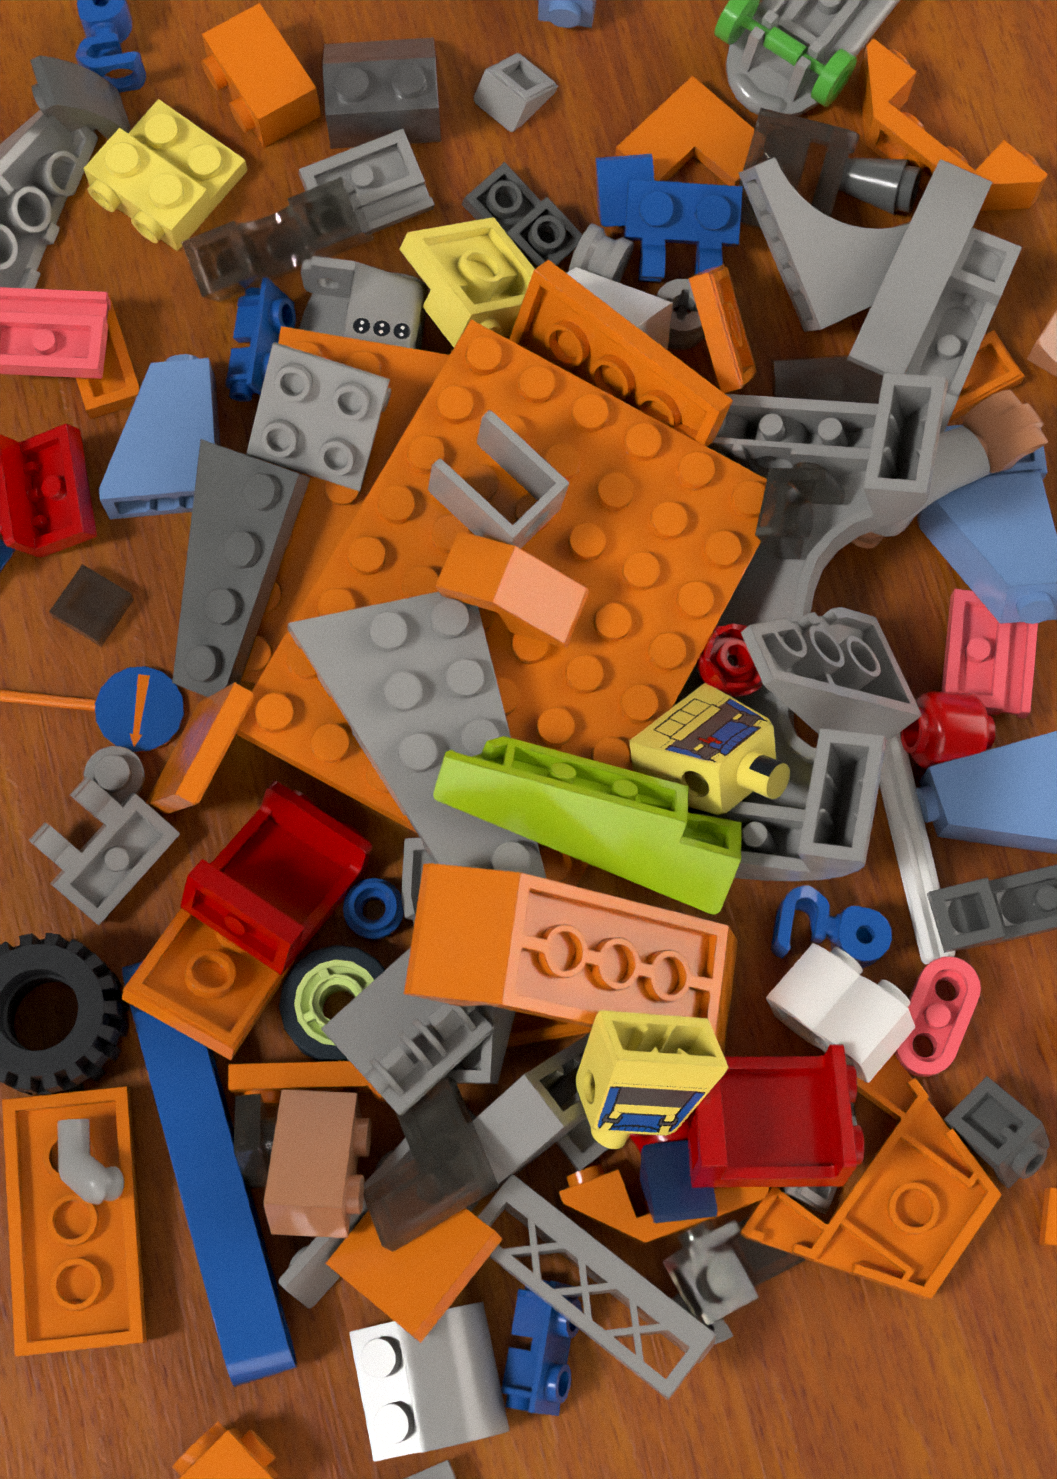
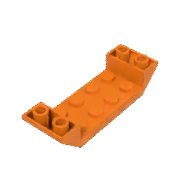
[404,863,738,1055]

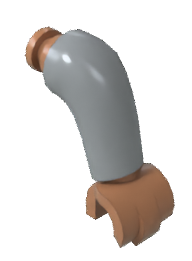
[851,389,1048,549]

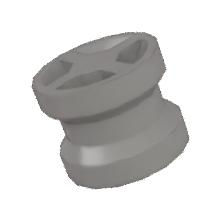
[569,223,634,283]
[656,279,705,350]

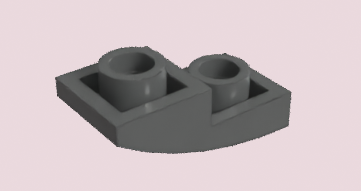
[30,55,131,140]
[462,162,582,269]

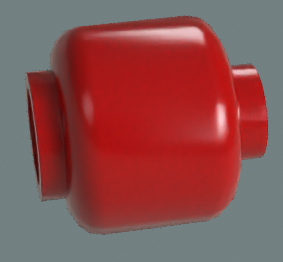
[900,691,995,769]

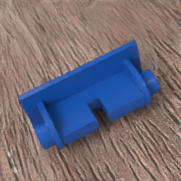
[225,278,296,402]
[501,1280,582,1416]

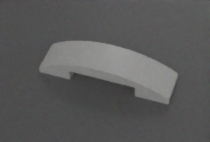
[847,159,992,376]
[905,227,1022,433]

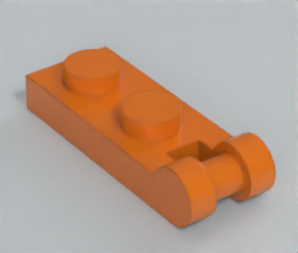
[228,1061,388,1106]

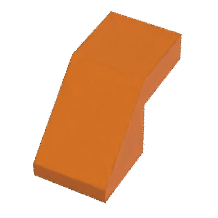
[435,531,589,648]

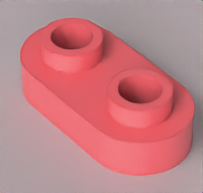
[894,956,981,1077]

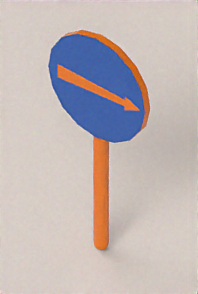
[0,666,184,753]

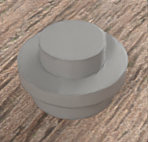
[84,746,145,805]

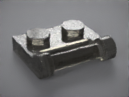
[739,108,860,230]

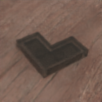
[363,1074,499,1252]

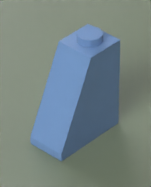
[99,354,221,519]
[917,473,1057,624]
[916,731,1057,854]

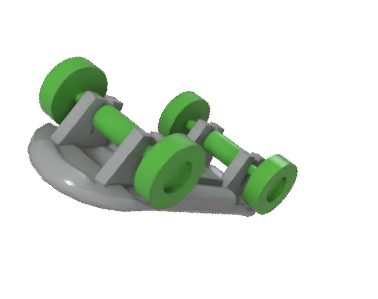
[714,0,900,119]

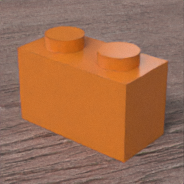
[201,3,321,148]

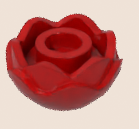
[697,623,763,697]

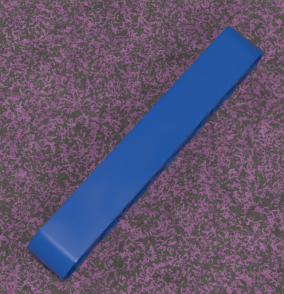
[122,961,297,1387]

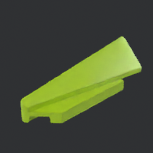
[433,736,742,915]

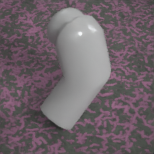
[57,1119,124,1205]

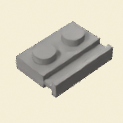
[298,129,435,250]

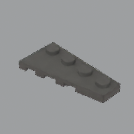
[172,439,310,697]

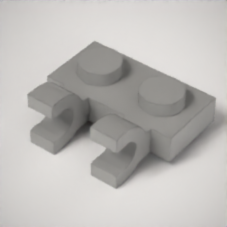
[28,777,180,925]

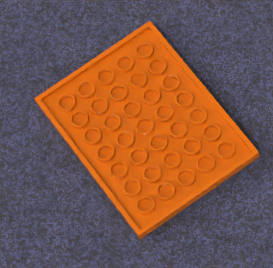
[236,319,788,886]

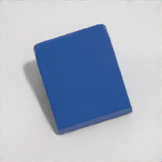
[596,154,654,227]

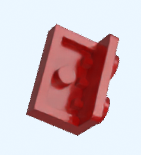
[0,423,97,558]

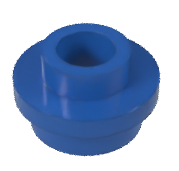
[343,878,404,940]

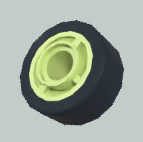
[279,945,385,1062]

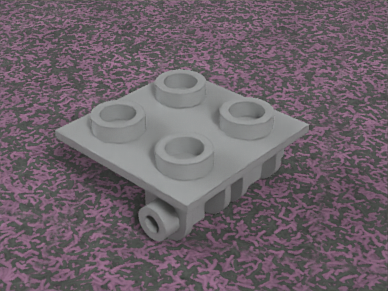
[246,342,392,491]
[321,947,495,1117]

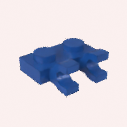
[624,179,743,283]

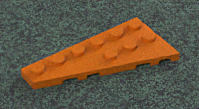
[241,326,450,683]

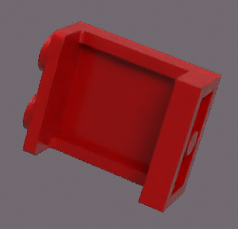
[180,781,373,975]
[686,1044,864,1188]

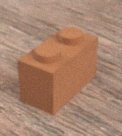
[263,1090,372,1238]

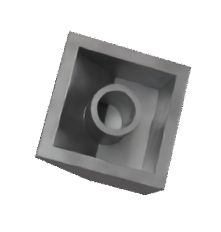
[323,37,441,149]

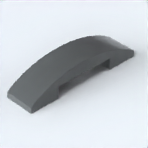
[927,865,1057,953]

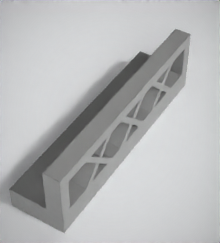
[478,1174,716,1401]

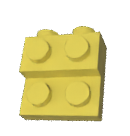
[83,99,248,251]
[400,217,535,347]

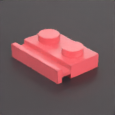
[0,287,111,379]
[941,589,1038,719]

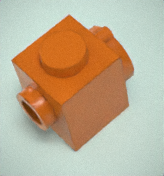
[172,1421,278,1479]

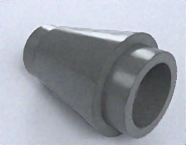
[834,156,922,215]

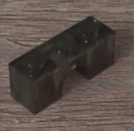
[181,177,374,302]

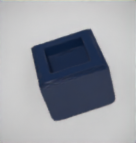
[640,1140,718,1223]

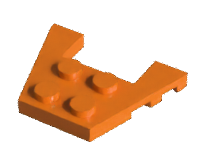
[738,1051,1002,1300]

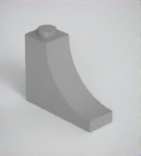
[738,157,910,332]
[439,1033,590,1202]

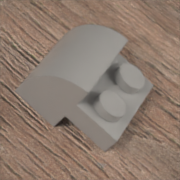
[349,1302,509,1462]

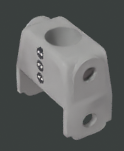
[299,256,428,350]

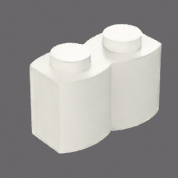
[766,943,915,1083]

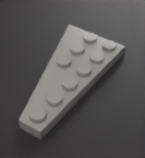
[288,592,546,879]

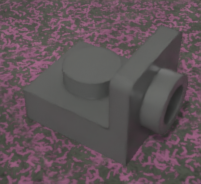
[944,1076,1050,1188]

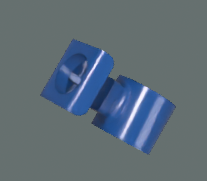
[75,0,146,93]
[770,885,892,968]

